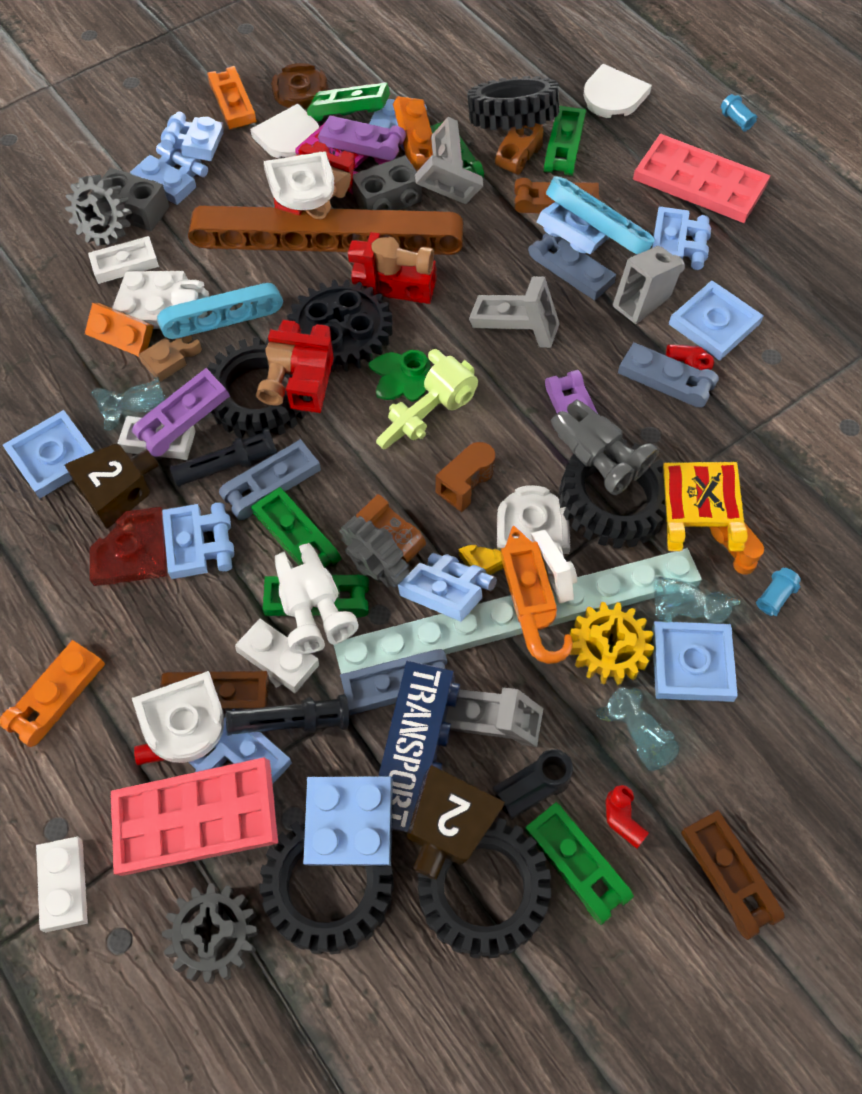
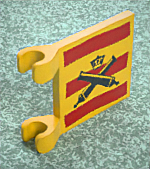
[663,462,748,551]

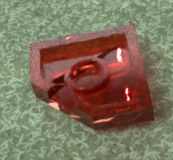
[90,507,167,586]

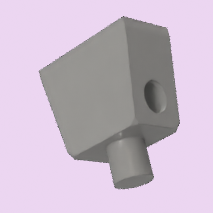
[613,246,685,324]

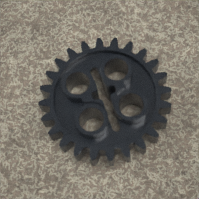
[287,279,393,372]

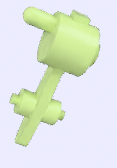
[376,349,478,449]

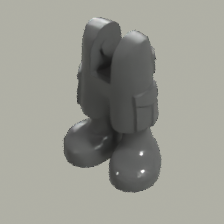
[551,399,659,495]

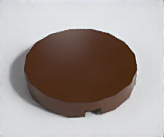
[271,63,328,109]

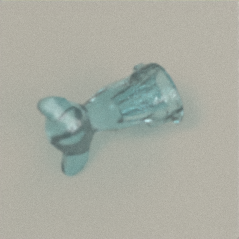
[91,377,166,431]
[654,576,740,624]
[596,687,679,771]

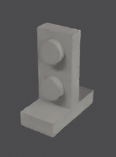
[415,117,483,204]
[469,277,560,348]
[445,688,543,747]

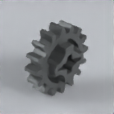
[65,174,132,246]
[339,516,410,588]
[162,883,259,984]

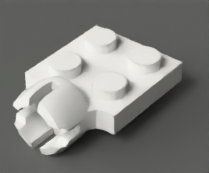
[112,271,209,329]

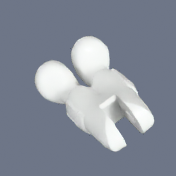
[275,543,358,654]

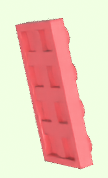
[633,134,771,223]
[111,757,278,876]

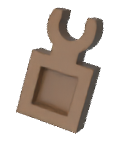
[138,335,202,382]

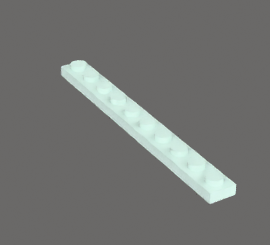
[333,548,702,674]

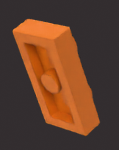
[85,303,154,357]

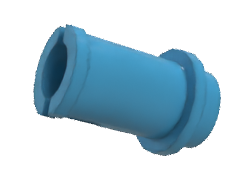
[720,94,758,131]
[756,568,801,616]

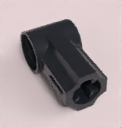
[492,749,573,820]

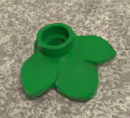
[368,350,431,402]

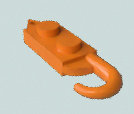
[500,526,573,664]

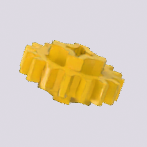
[570,602,654,685]

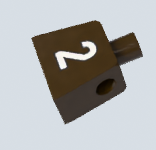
[64,444,159,529]
[407,765,505,880]

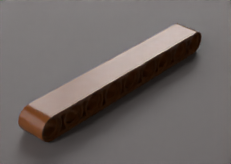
[188,206,464,255]

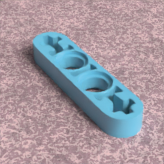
[546,176,655,254]
[157,283,283,339]

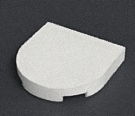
[583,64,652,118]
[250,104,319,159]
[264,152,334,210]
[497,485,570,554]
[132,671,224,763]

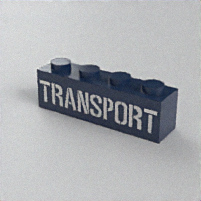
[378,661,460,833]

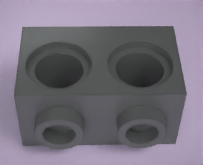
[352,155,422,210]
[91,168,169,232]

